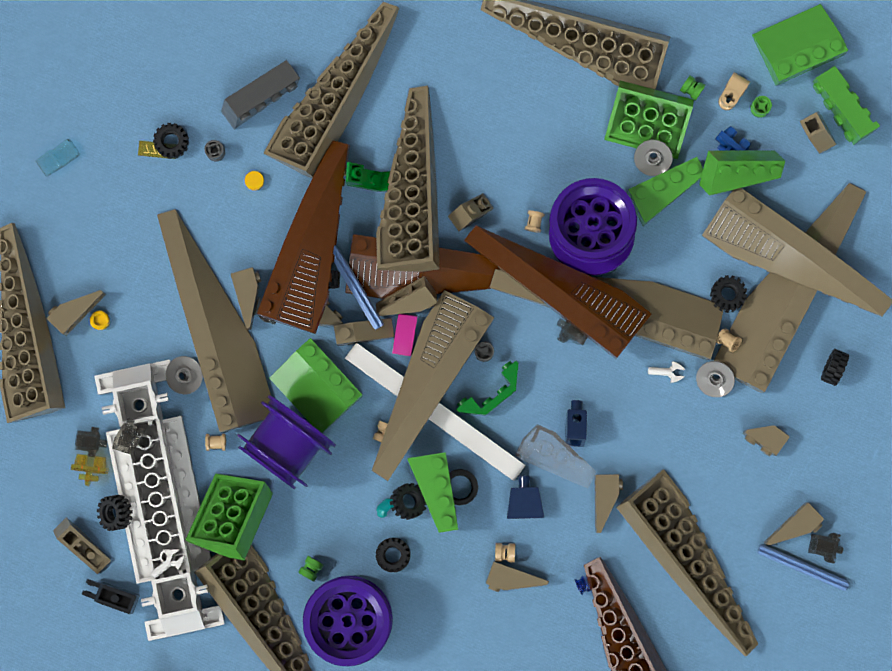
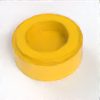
[245,171,264,191]
[90,311,110,330]

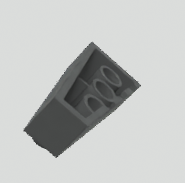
[221,60,300,130]

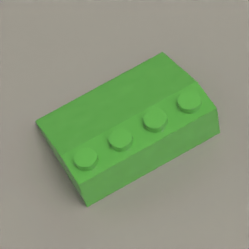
[752,4,848,86]
[604,80,694,159]
[269,338,363,433]
[186,473,273,560]

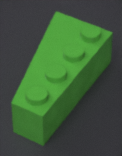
[813,66,880,145]
[699,150,785,196]
[626,157,703,226]
[407,452,458,533]

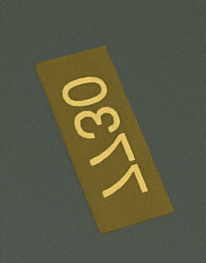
[138,141,177,159]

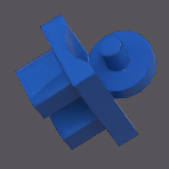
[715,126,751,151]

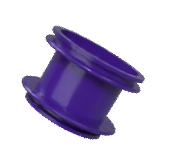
[549,178,637,275]
[237,395,336,490]
[303,576,393,667]

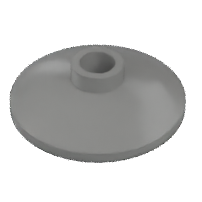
[634,139,672,176]
[165,356,203,395]
[696,361,735,397]

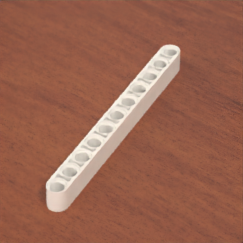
[345,343,525,481]

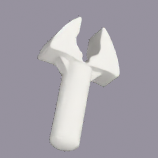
[648,362,685,383]
[151,549,185,578]

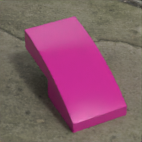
[392,314,418,356]

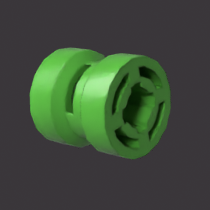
[680,75,706,101]
[750,96,772,118]
[298,556,324,582]

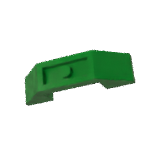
[346,162,390,192]
[456,361,519,416]

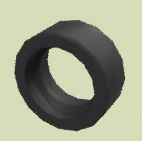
[449,469,478,506]

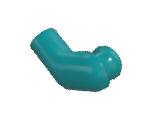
[376,498,394,518]

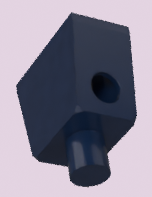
[565,400,587,447]
[507,476,544,519]

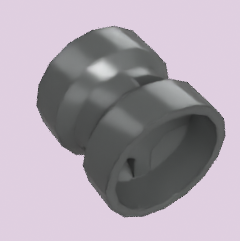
[204,140,225,162]
[475,342,494,362]

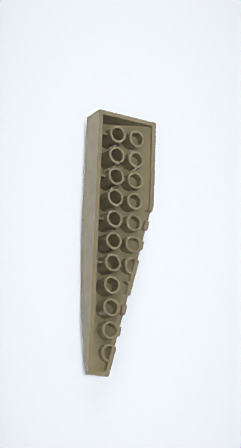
[157,209,271,433]
[489,269,724,360]

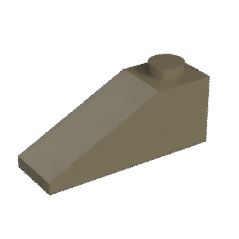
[231,267,261,330]
[376,276,437,316]
[46,290,106,336]
[334,318,394,346]
[594,474,623,533]
[764,502,824,545]
[53,517,111,574]
[486,561,549,592]

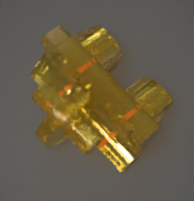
[71,454,109,486]

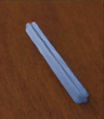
[333,245,384,329]
[757,544,849,591]

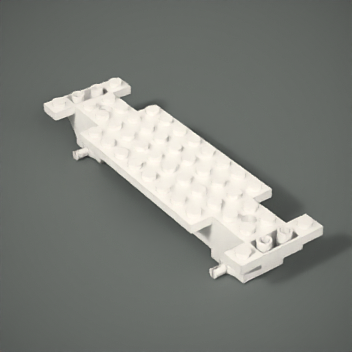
[94,360,225,641]

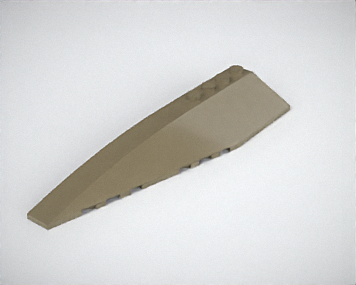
[714,183,866,393]

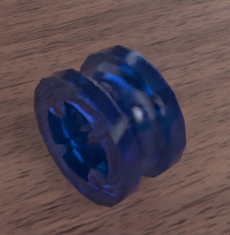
[574,576,590,595]

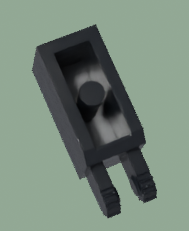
[82,579,140,614]

